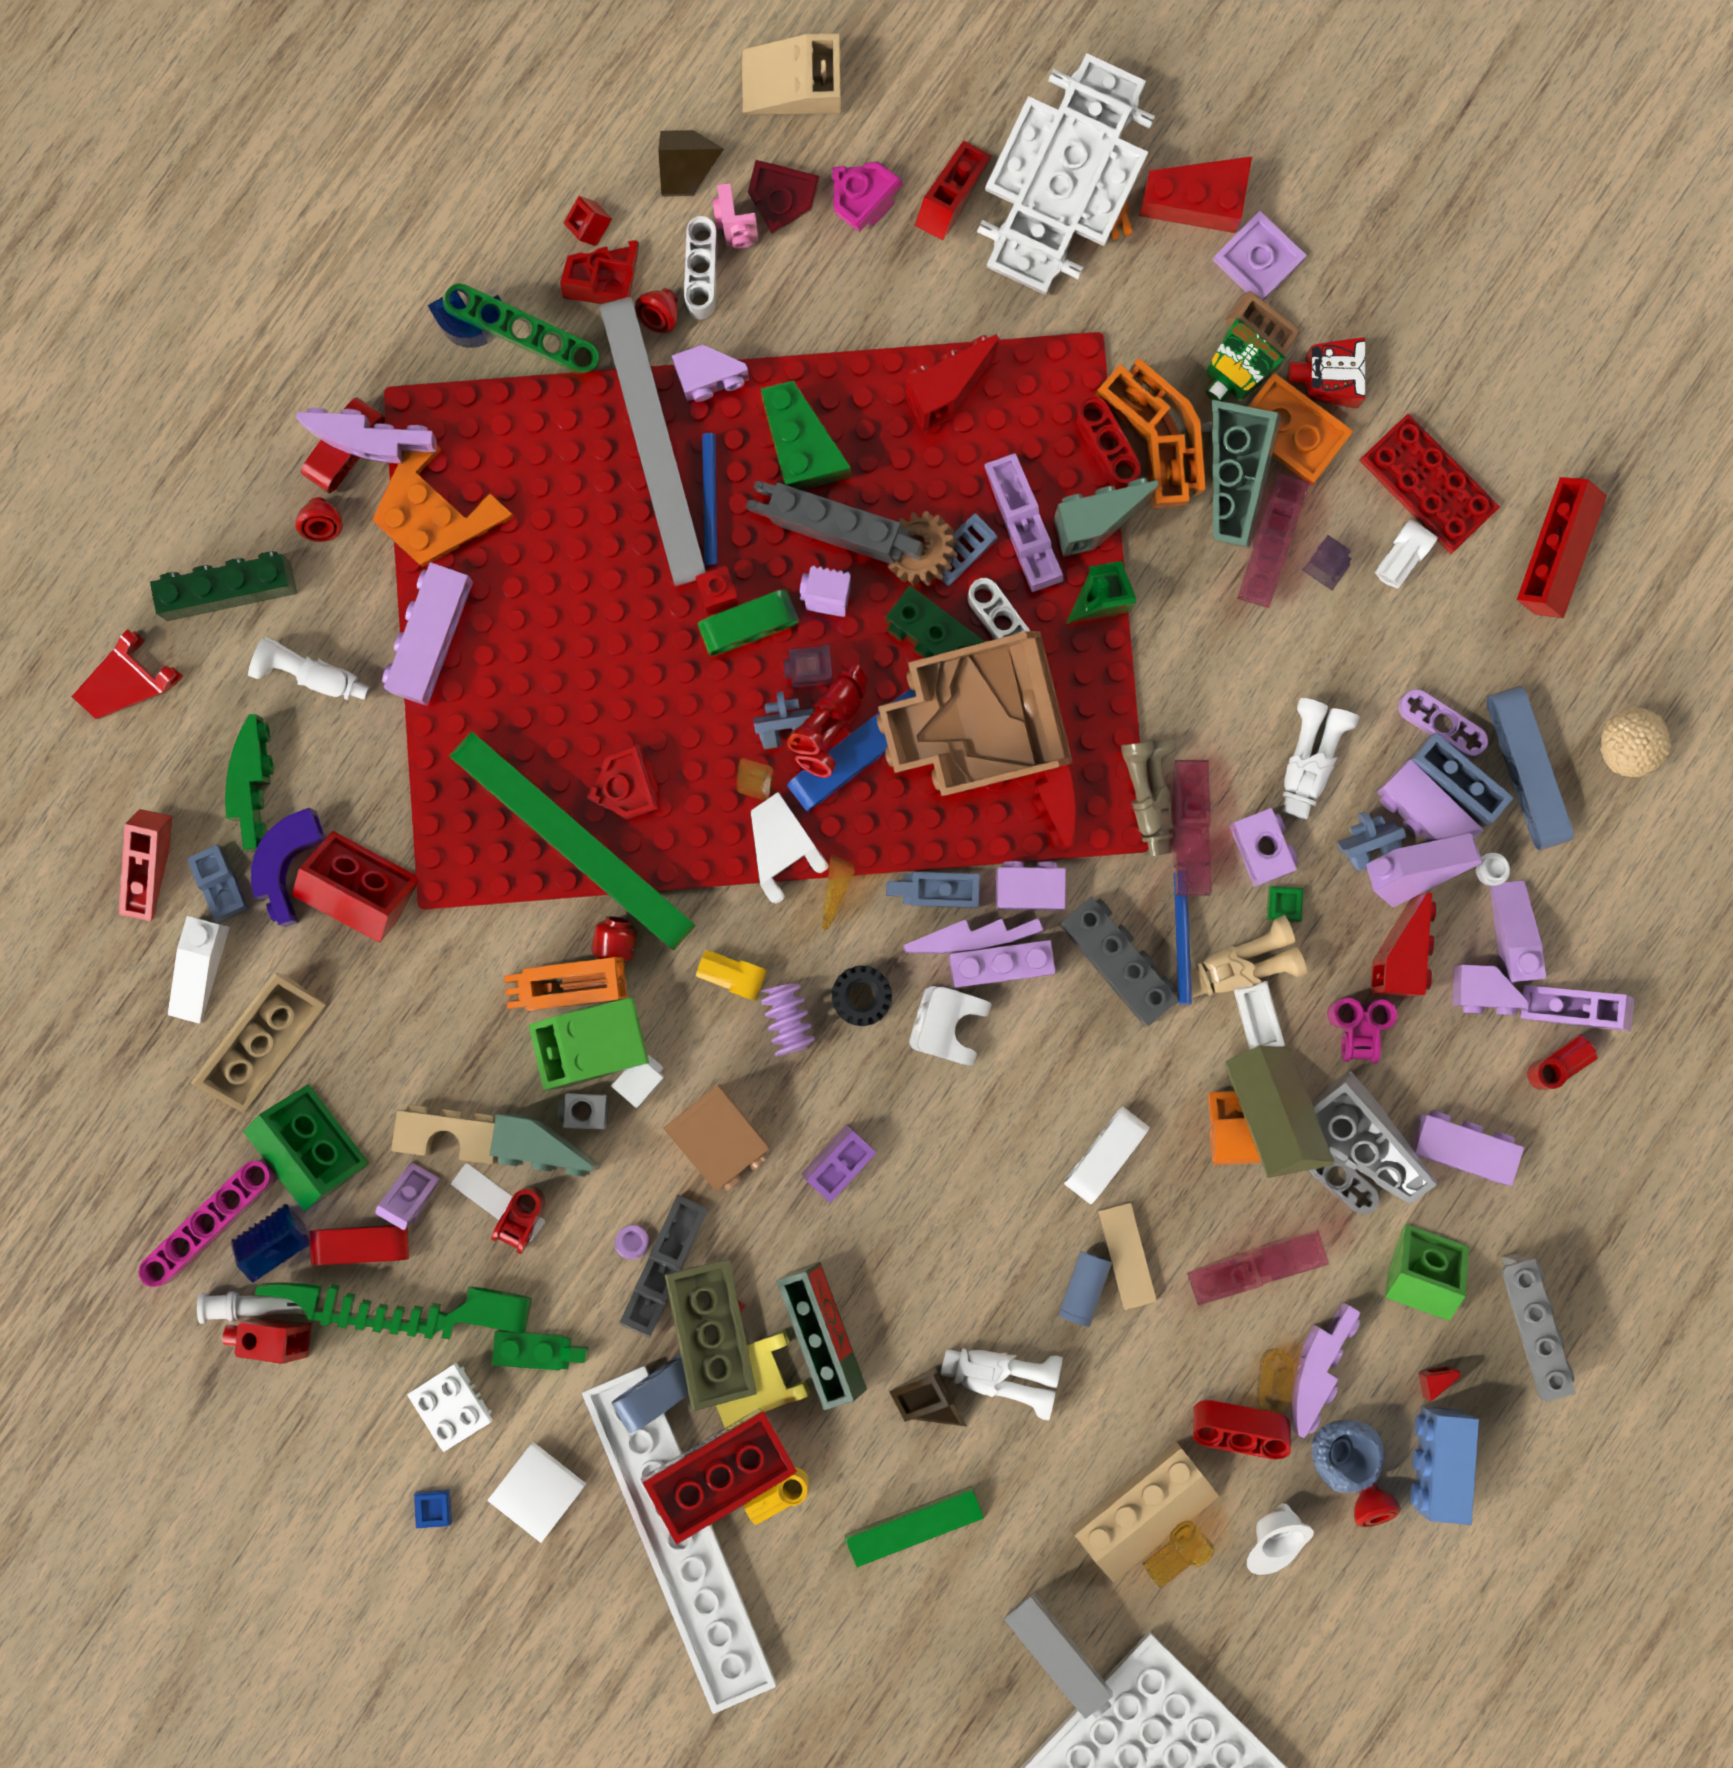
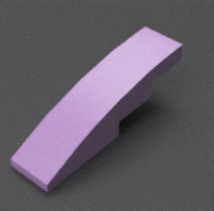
[984,453,1063,592]
[903,918,1043,954]

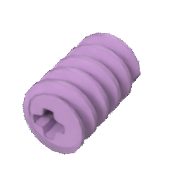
[759,983,815,1057]

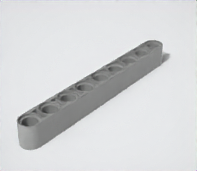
[599,296,706,586]

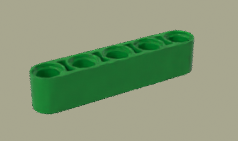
[442,283,599,374]

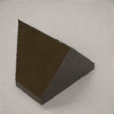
[658,130,724,197]
[889,1366,967,1427]

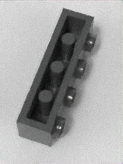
[1058,896,1179,1027]

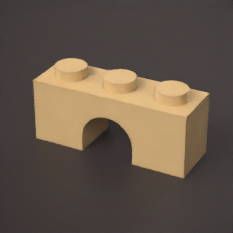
[391,1104,498,1164]

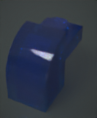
[427,291,502,348]

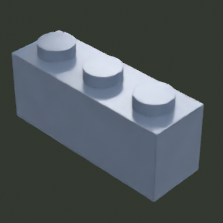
[1407,733,1514,827]

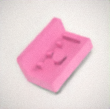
[712,183,758,249]

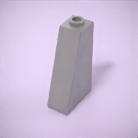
[1004,1591,1113,1719]

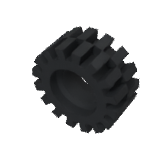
[832,965,892,1026]

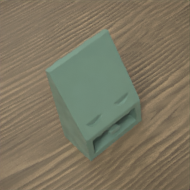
[1053,478,1159,557]
[489,1113,600,1177]

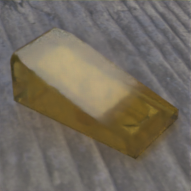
[822,855,855,930]

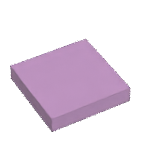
[1213,211,1307,301]

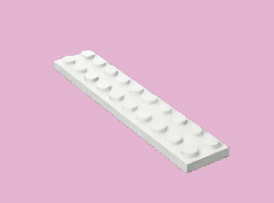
[582,1365,777,1714]

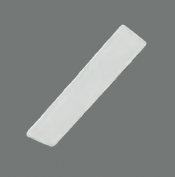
[451,1163,545,1242]

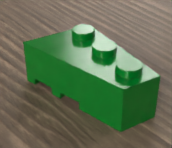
[761,381,851,490]

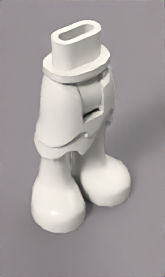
[248,637,370,700]
[1282,698,1360,820]
[940,1348,1063,1421]

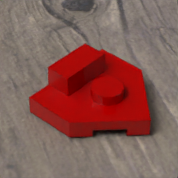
[587,744,661,819]

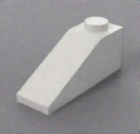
[168,916,230,1024]

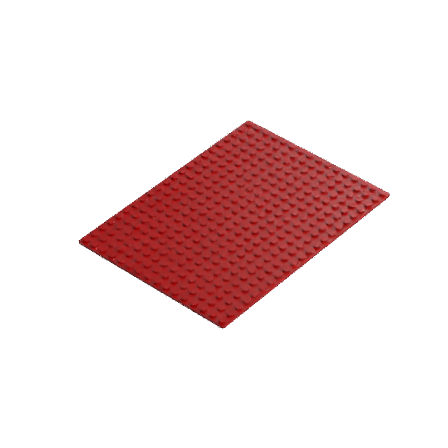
[384,332,1149,910]

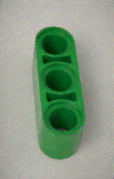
[697,589,800,656]

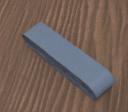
[1486,686,1573,850]

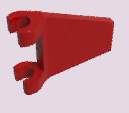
[71,629,183,719]

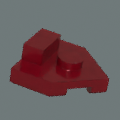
[748,160,820,235]

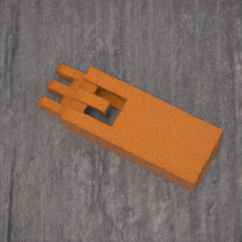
[504,957,628,1011]

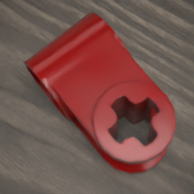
[491,1186,545,1254]

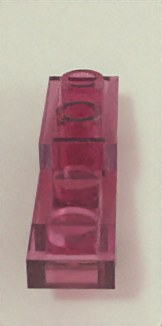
[1237,473,1310,608]
[1173,760,1212,896]
[1187,1230,1330,1305]

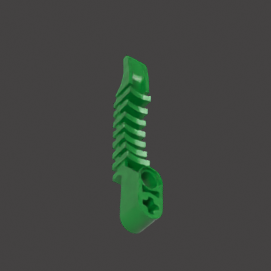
[255,1282,532,1340]

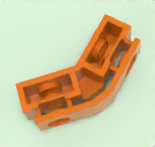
[1095,357,1206,509]

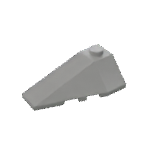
[1311,1070,1437,1204]

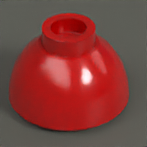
[635,288,679,334]
[295,497,343,542]
[1354,1483,1401,1527]

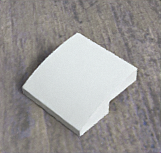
[487,1442,586,1543]

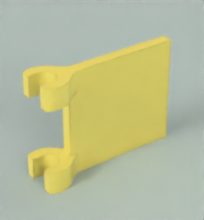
[716,1329,811,1428]

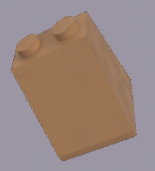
[663,1085,770,1192]

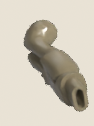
[1121,738,1176,856]

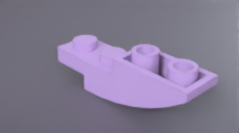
[296,408,436,464]
[1291,1302,1361,1439]

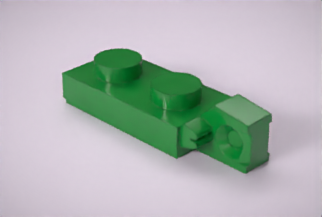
[492,1330,588,1371]

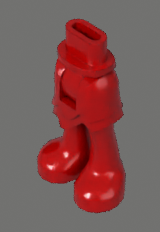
[787,664,867,778]

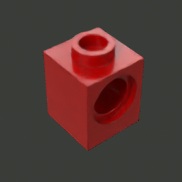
[695,566,739,615]

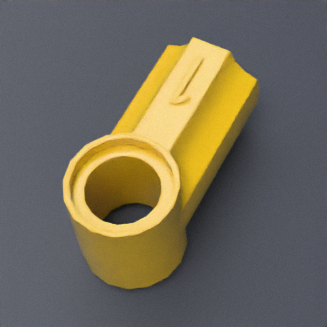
[696,950,768,1002]
[743,1468,810,1525]

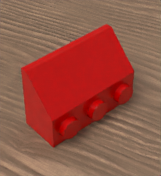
[292,831,419,943]

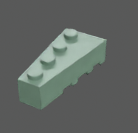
[1212,400,1281,549]

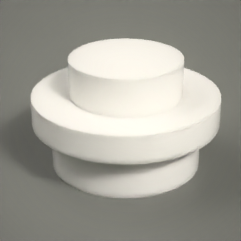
[1475,853,1510,886]

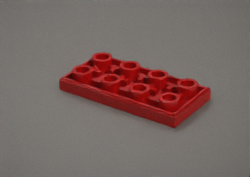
[1359,414,1500,554]

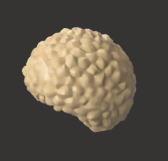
[1600,706,1672,778]

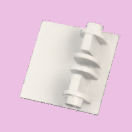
[407,1362,493,1452]

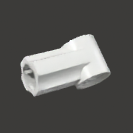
[1374,519,1438,589]

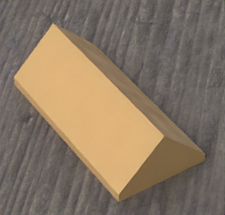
[191,973,325,1113]

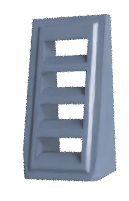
[942,513,997,587]

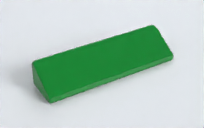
[845,1485,984,1567]

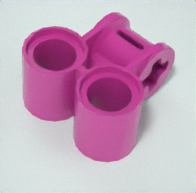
[1327,998,1398,1064]

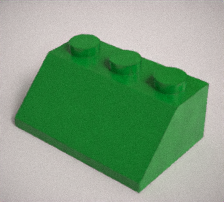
[243,1084,369,1212]

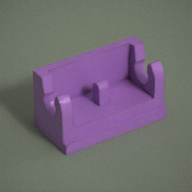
[801,1124,876,1203]

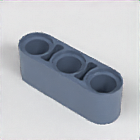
[612,1354,689,1433]

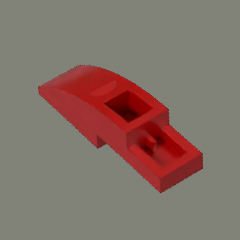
[1032,764,1075,851]

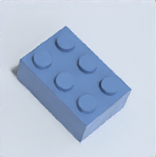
[1410,1406,1479,1525]

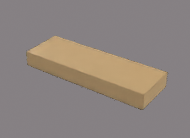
[1097,1202,1157,1310]

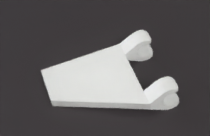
[751,792,829,904]

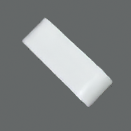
[684,216,718,320]
[968,578,1030,640]
[1064,1106,1150,1205]

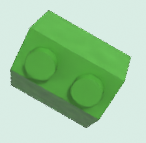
[1385,1224,1469,1321]

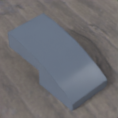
[187,844,249,923]

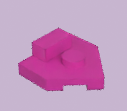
[832,161,903,233]

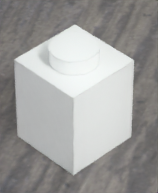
[611,1055,666,1108]

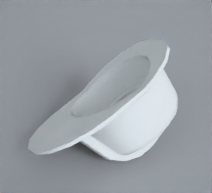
[1247,1503,1314,1575]

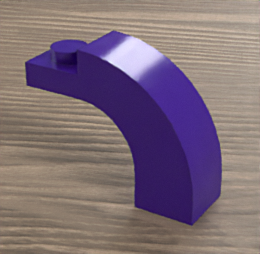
[251,808,326,927]

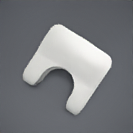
[909,986,992,1066]

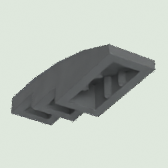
[619,1195,708,1338]

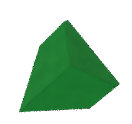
[1066,561,1136,624]

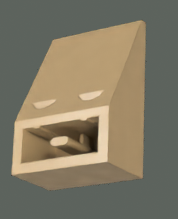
[742,33,841,115]

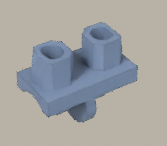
[754,691,813,749]
[1337,811,1406,871]

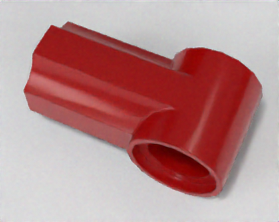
[1527,1034,1598,1090]

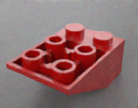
[905,334,999,432]
[1370,893,1436,997]

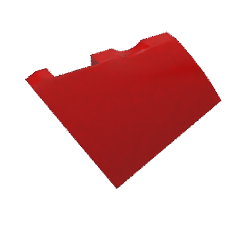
[560,240,639,304]

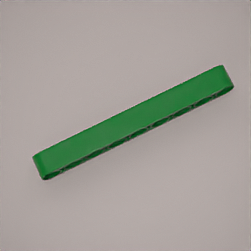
[449,731,696,951]

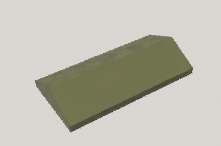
[1225,1045,1334,1178]
[665,1260,757,1411]

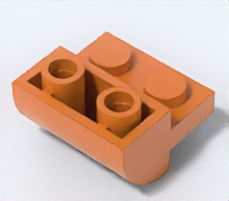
[1207,1091,1261,1165]

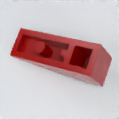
[914,140,992,241]
[119,809,172,921]

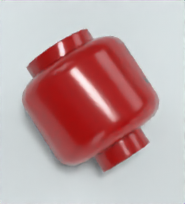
[591,916,638,963]

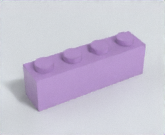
[382,562,473,706]

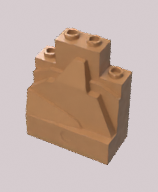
[877,631,1073,796]

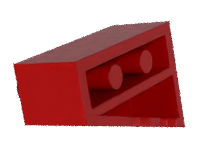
[1139,156,1252,233]

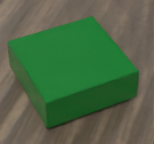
[1266,886,1304,922]

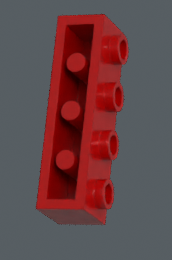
[1516,477,1607,618]

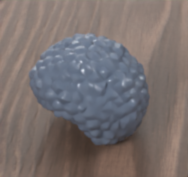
[1311,1419,1385,1493]

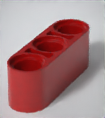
[1076,396,1141,490]
[301,397,385,494]
[309,1225,409,1265]
[1193,1400,1291,1460]

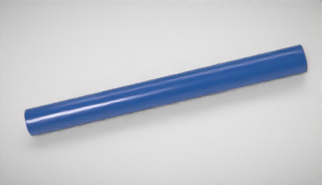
[702,433,718,567]
[1173,872,1192,1005]

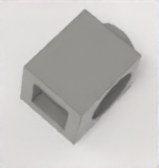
[558,1093,609,1130]

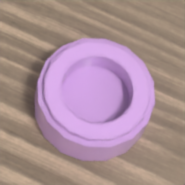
[615,1225,649,1260]

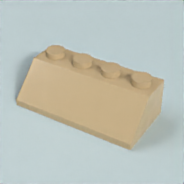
[1071,1442,1220,1583]

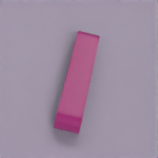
[138,1160,277,1287]

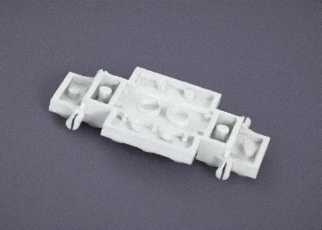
[977,53,1155,295]

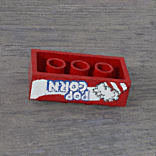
[640,1408,797,1545]

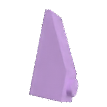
[1366,833,1483,907]
[1490,881,1546,983]
[1521,985,1635,1032]

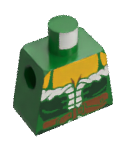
[1205,318,1286,402]

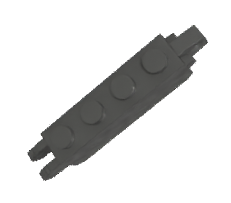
[746,481,925,564]

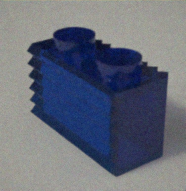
[230,1204,311,1283]

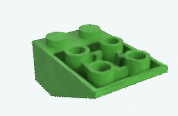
[529,997,649,1091]

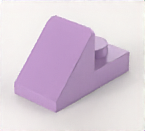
[375,1162,440,1230]

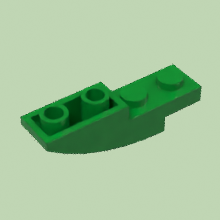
[225,714,274,853]

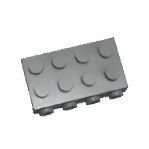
[1501,1253,1576,1401]

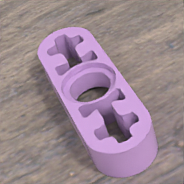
[1398,690,1488,758]

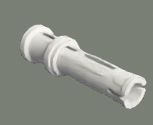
[197,1291,304,1324]

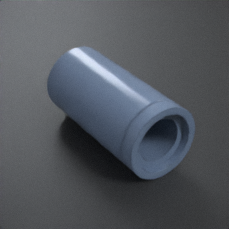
[1058,1251,1112,1327]

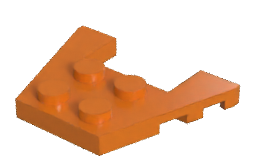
[372,444,514,567]

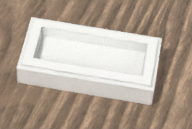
[1233,981,1285,1050]

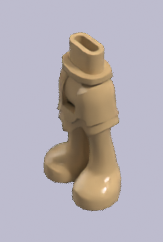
[1191,915,1308,998]

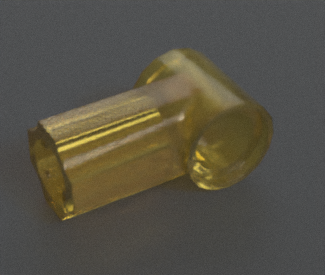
[1142,1521,1214,1588]

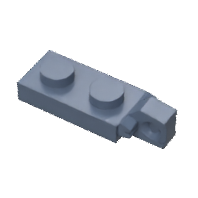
[886,872,979,908]

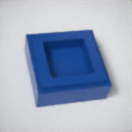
[414,1489,452,1528]

